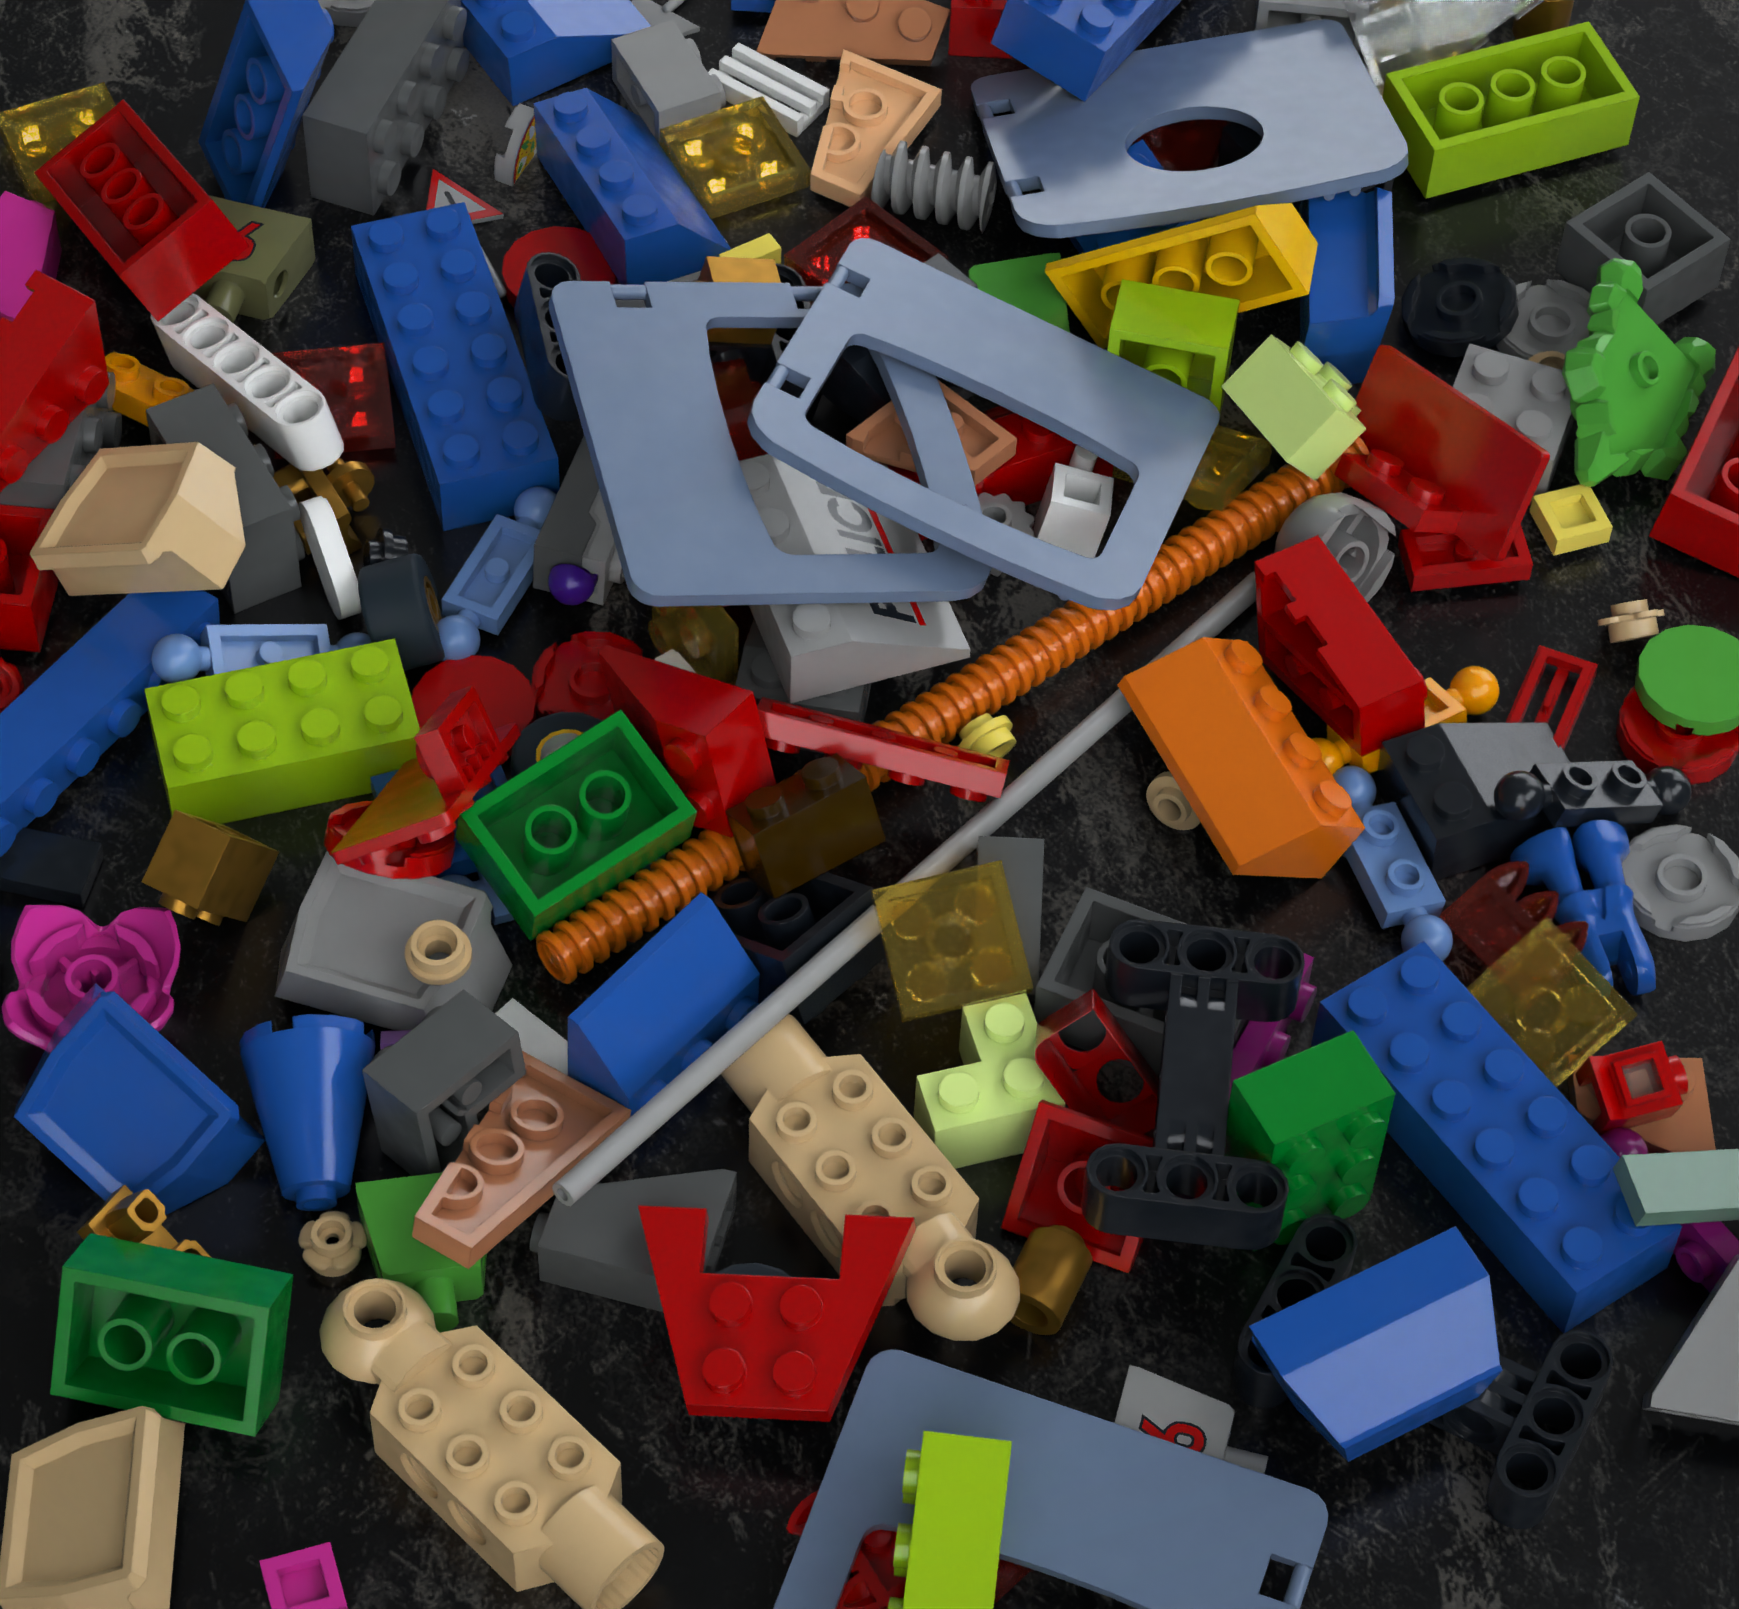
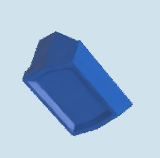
[1299,187,1395,384]
[14,983,265,1215]
[1249,1226,1503,1462]

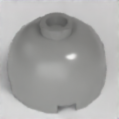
[1274,492,1396,603]

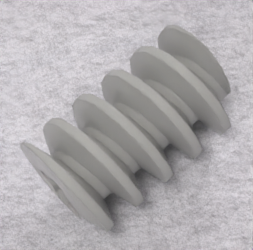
[871,140,997,233]

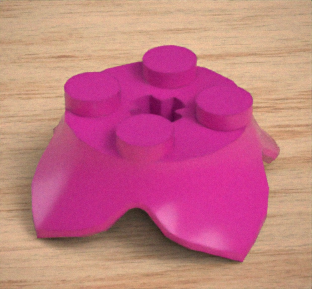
[2,905,181,1050]

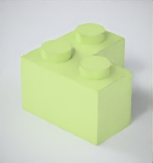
[1221,334,1366,481]
[914,993,1065,1169]

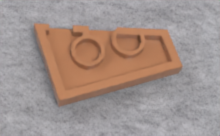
[756,0,950,66]

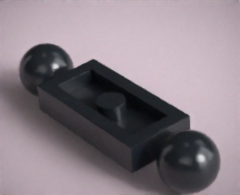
[1493,760,1692,827]

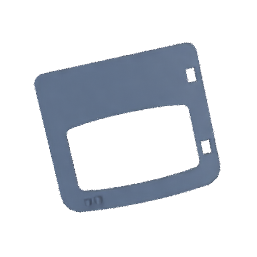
[747,238,1220,610]
[549,281,992,607]
[773,1349,1328,1609]

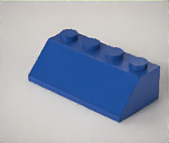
[198,0,334,208]
[534,88,731,285]

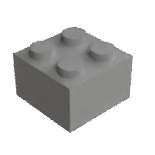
[1453,343,1574,504]

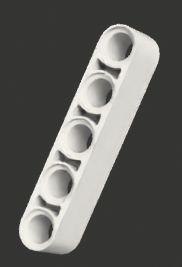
[151,293,344,471]

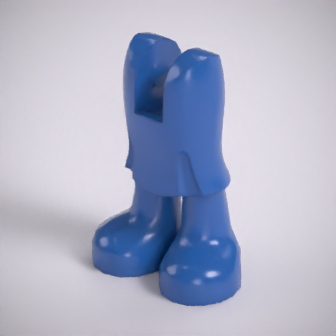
[1510,820,1656,1004]

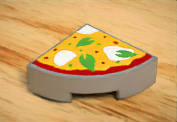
[494,103,537,186]

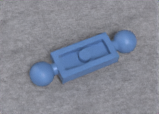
[436,486,556,661]
[151,624,371,683]
[1333,766,1453,961]

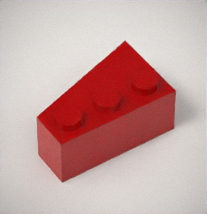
[0,270,109,493]
[1254,535,1428,757]

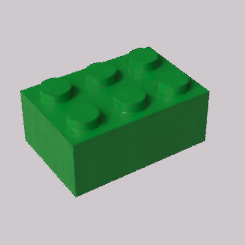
[456,709,697,941]
[1224,1030,1396,1251]
[50,1233,293,1437]

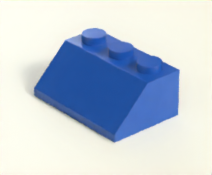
[568,892,760,1117]

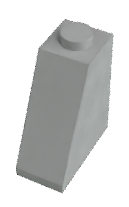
[1642,1254,1739,1426]

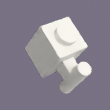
[1034,445,1114,558]

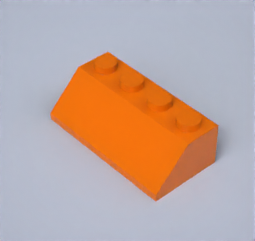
[1117,637,1365,879]

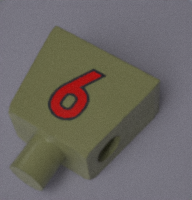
[194,196,316,323]

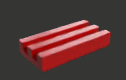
[1505,645,1598,750]

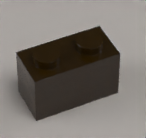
[725,753,886,899]

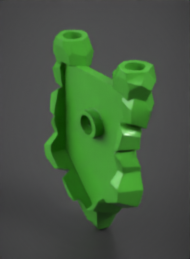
[1562,258,1716,487]

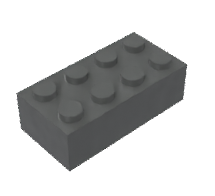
[302,0,470,216]

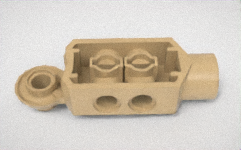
[721,1014,1020,1341]
[319,1278,664,1609]

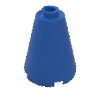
[239,1014,376,1211]

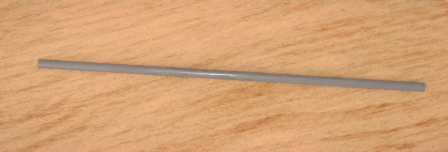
[552,572,1256,1206]

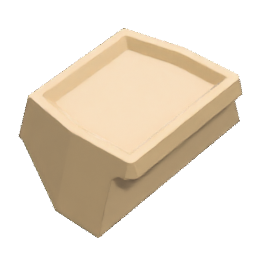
[30,442,246,596]
[0,1406,185,1609]

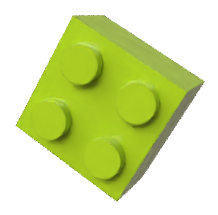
[1107,279,1240,433]

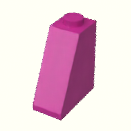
[0,191,62,321]

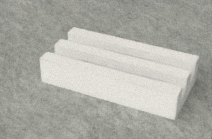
[708,42,830,137]

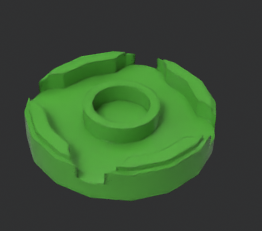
[1635,624,1739,736]

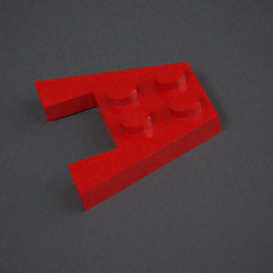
[638,1205,916,1422]

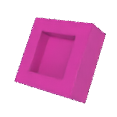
[259,1542,348,1609]

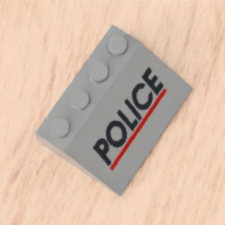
[739,454,971,704]

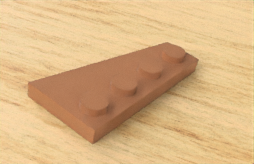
[412,1051,631,1269]

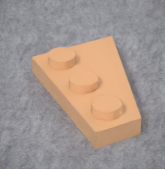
[810,49,942,211]

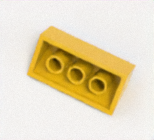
[1045,203,1318,349]

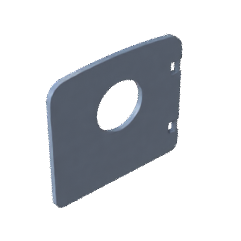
[971,19,1409,238]

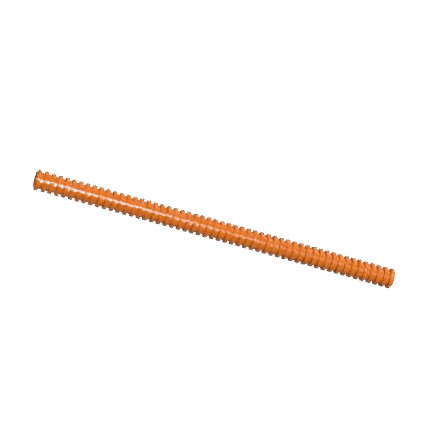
[536,437,1370,984]

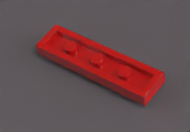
[757,697,1010,802]

